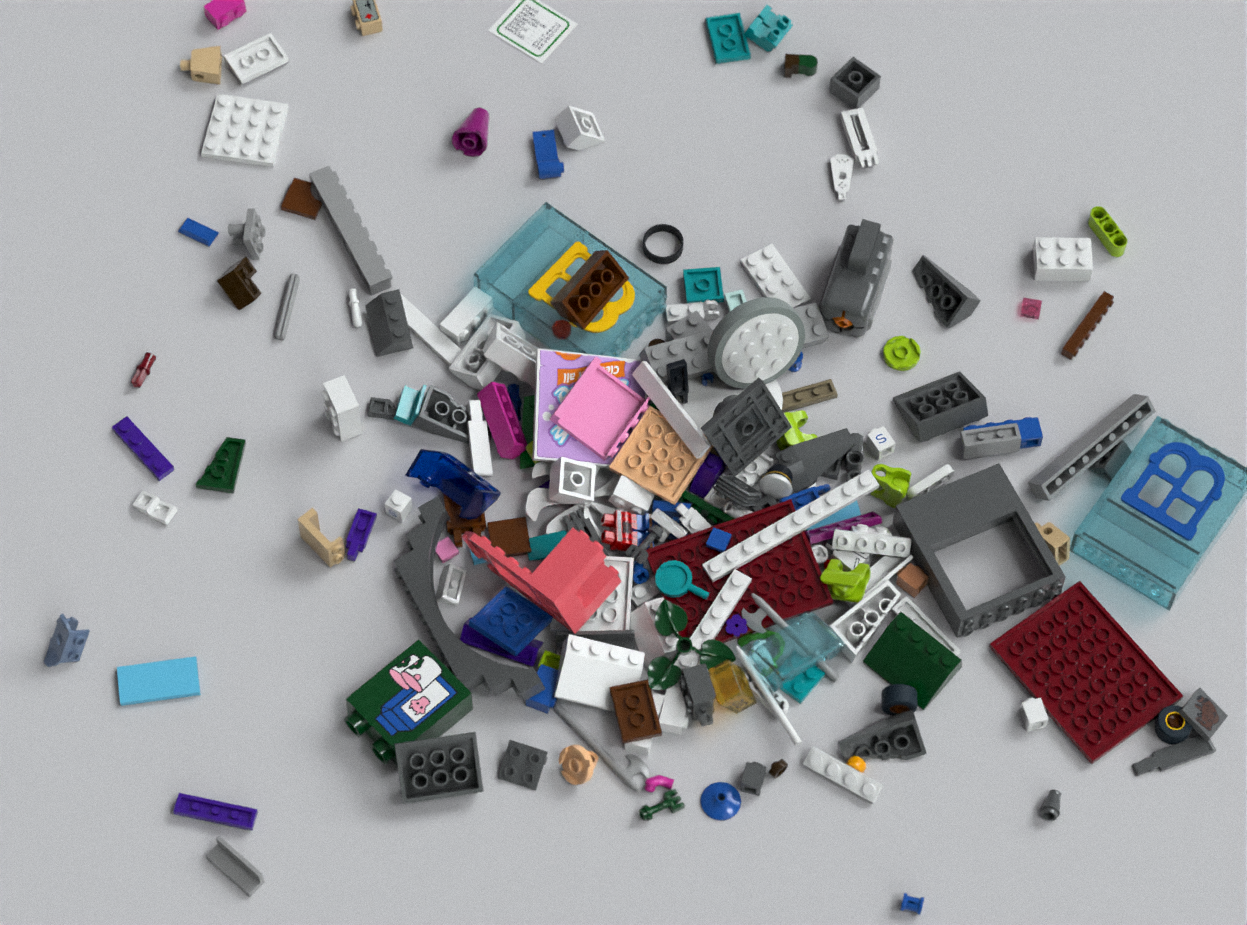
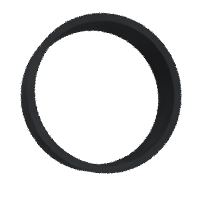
[643,224,684,264]

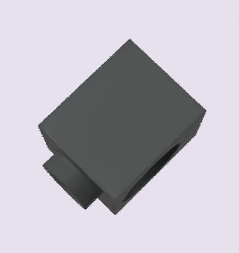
[740,762,766,796]

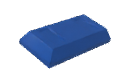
[178,218,219,247]

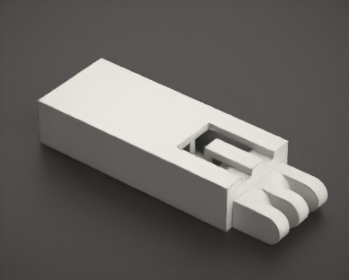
[840,108,879,168]

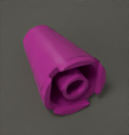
[452,108,490,157]

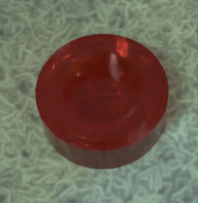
[552,320,571,340]

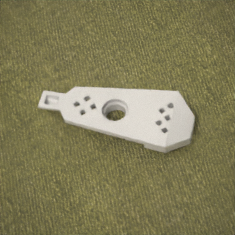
[830,154,854,201]

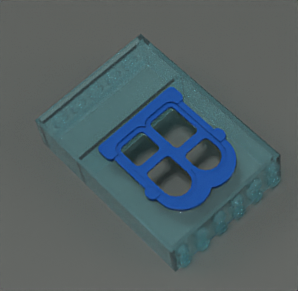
[1070,416,1247,611]

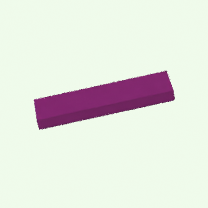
[804,511,882,544]

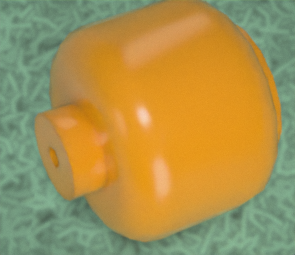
[845,756,866,773]

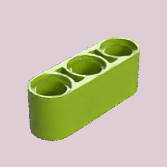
[1088,206,1127,257]

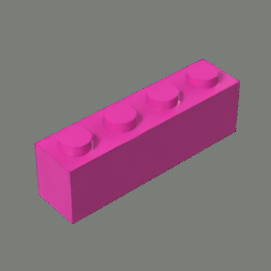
[477,382,528,460]

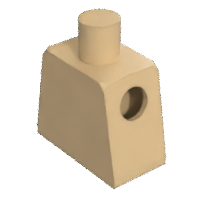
[180,46,222,84]
[1035,522,1070,566]

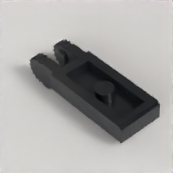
[666,359,689,404]

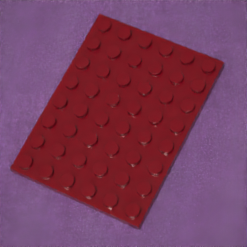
[646,499,833,643]
[989,581,1183,764]

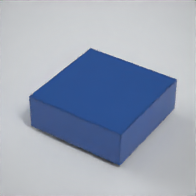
[706,527,732,553]

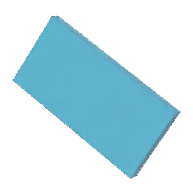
[117,656,201,706]

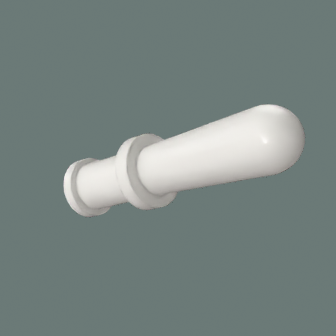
[348,289,362,327]

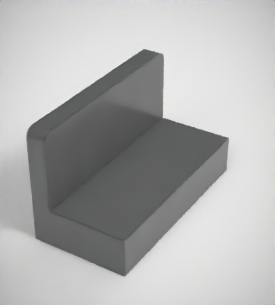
[1091,440,1135,483]

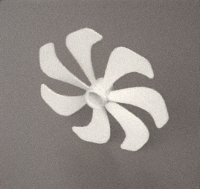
[526,461,630,551]

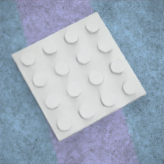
[201,94,289,167]
[550,556,634,632]

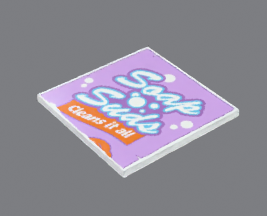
[533,348,647,468]

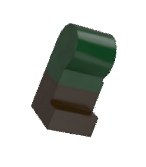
[784,54,818,78]

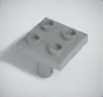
[228,208,266,260]

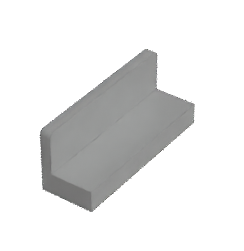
[960,423,1021,459]
[206,836,264,897]

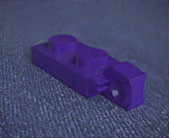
[346,508,377,562]

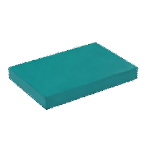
[705,13,751,64]

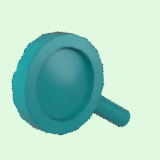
[655,560,710,600]

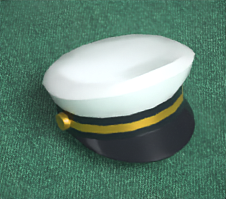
[759,464,793,500]

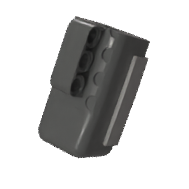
[819,219,893,337]

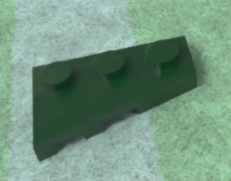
[196,437,246,493]

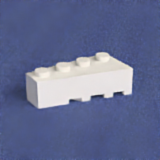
[826,580,901,662]

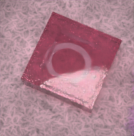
[1020,298,1042,320]

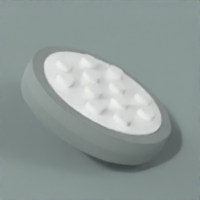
[708,297,805,389]

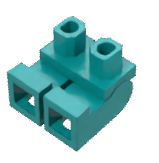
[744,4,793,52]

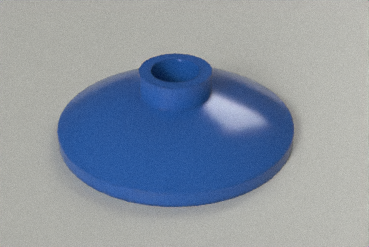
[701,782,741,821]

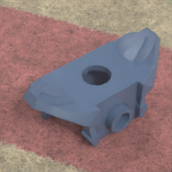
[44,614,90,667]

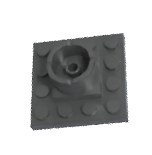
[701,377,792,477]

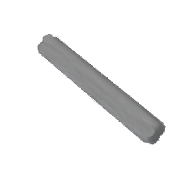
[275,273,300,340]

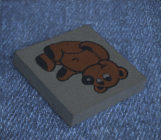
[1178,688,1228,741]

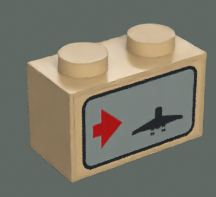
[350,0,383,36]

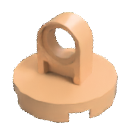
[559,744,599,785]

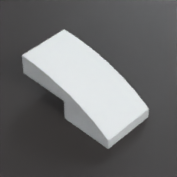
[132,490,178,525]

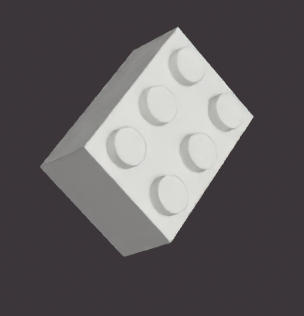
[1033,237,1093,281]
[322,375,363,442]

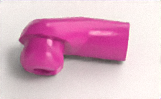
[644,775,674,792]

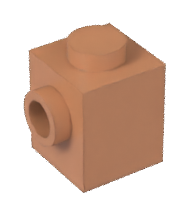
[896,563,928,598]

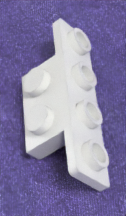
[832,524,912,557]

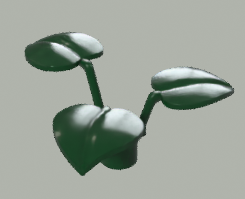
[647,599,736,690]

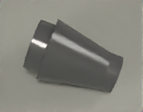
[1040,789,1061,821]

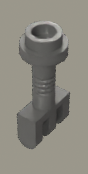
[625,525,663,564]

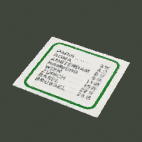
[488,0,578,64]

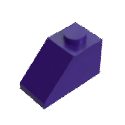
[689,453,725,499]

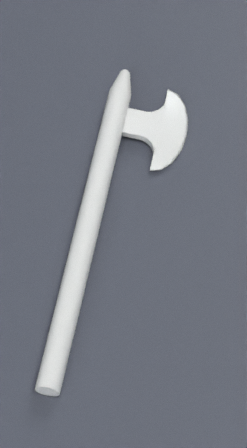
[735,642,802,746]

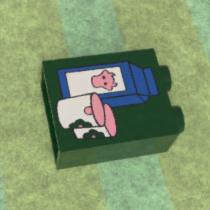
[344,639,473,765]

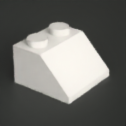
[554,106,605,150]
[548,457,596,504]

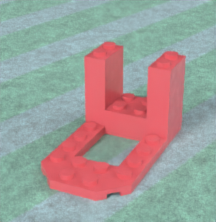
[462,528,622,634]

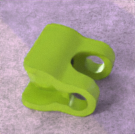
[776,410,817,451]
[870,464,912,508]
[820,559,871,603]

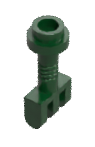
[639,789,685,821]

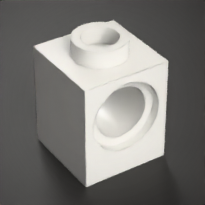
[1019,698,1048,732]

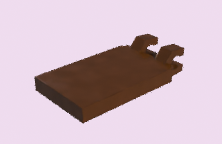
[442,477,486,548]

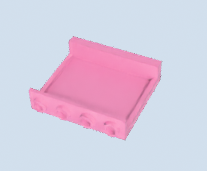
[550,357,650,461]

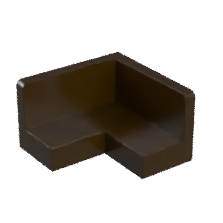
[217,257,262,310]

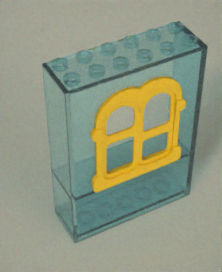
[474,202,667,357]

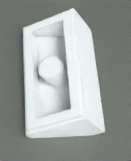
[436,563,467,606]

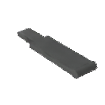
[1132,735,1216,776]

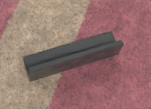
[555,630,635,656]

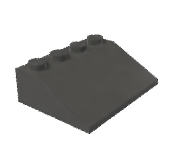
[893,371,988,443]
[395,732,484,804]

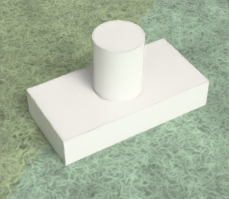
[650,508,689,542]

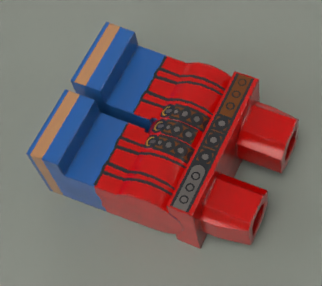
[601,510,654,552]

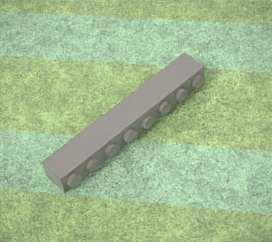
[309,166,393,296]
[1028,394,1156,501]

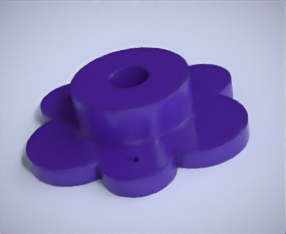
[726,614,748,637]

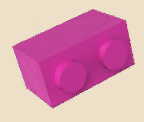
[203,0,246,30]

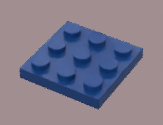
[469,586,553,656]

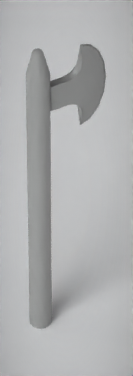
[742,593,840,682]
[554,704,650,792]

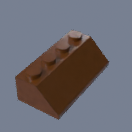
[550,250,629,329]

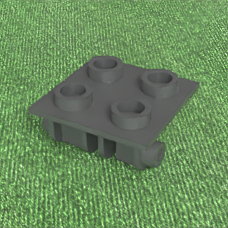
[498,740,548,790]

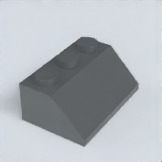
[365,289,414,357]

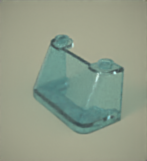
[748,612,846,692]

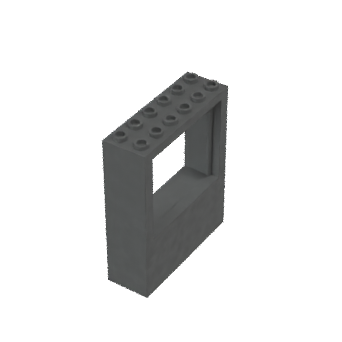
[893,463,1066,638]

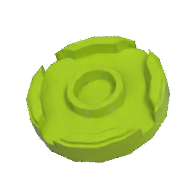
[883,336,921,371]

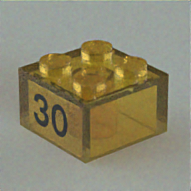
[708,659,757,714]

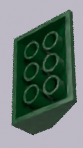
[863,611,962,711]

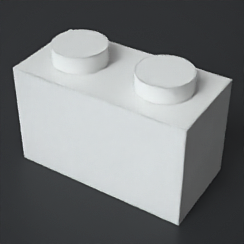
[608,475,655,515]

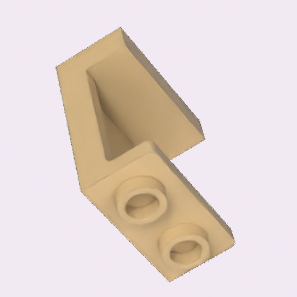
[297,507,345,568]

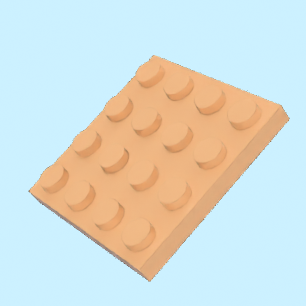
[609,406,713,505]

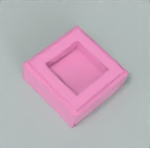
[435,537,459,563]

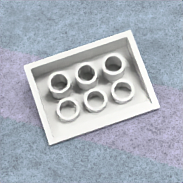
[554,634,645,712]

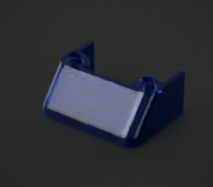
[405,449,501,520]

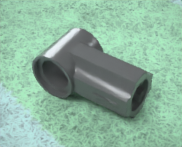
[845,433,864,472]

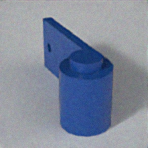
[532,129,564,179]

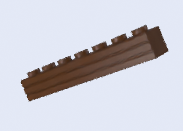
[1061,291,1114,360]

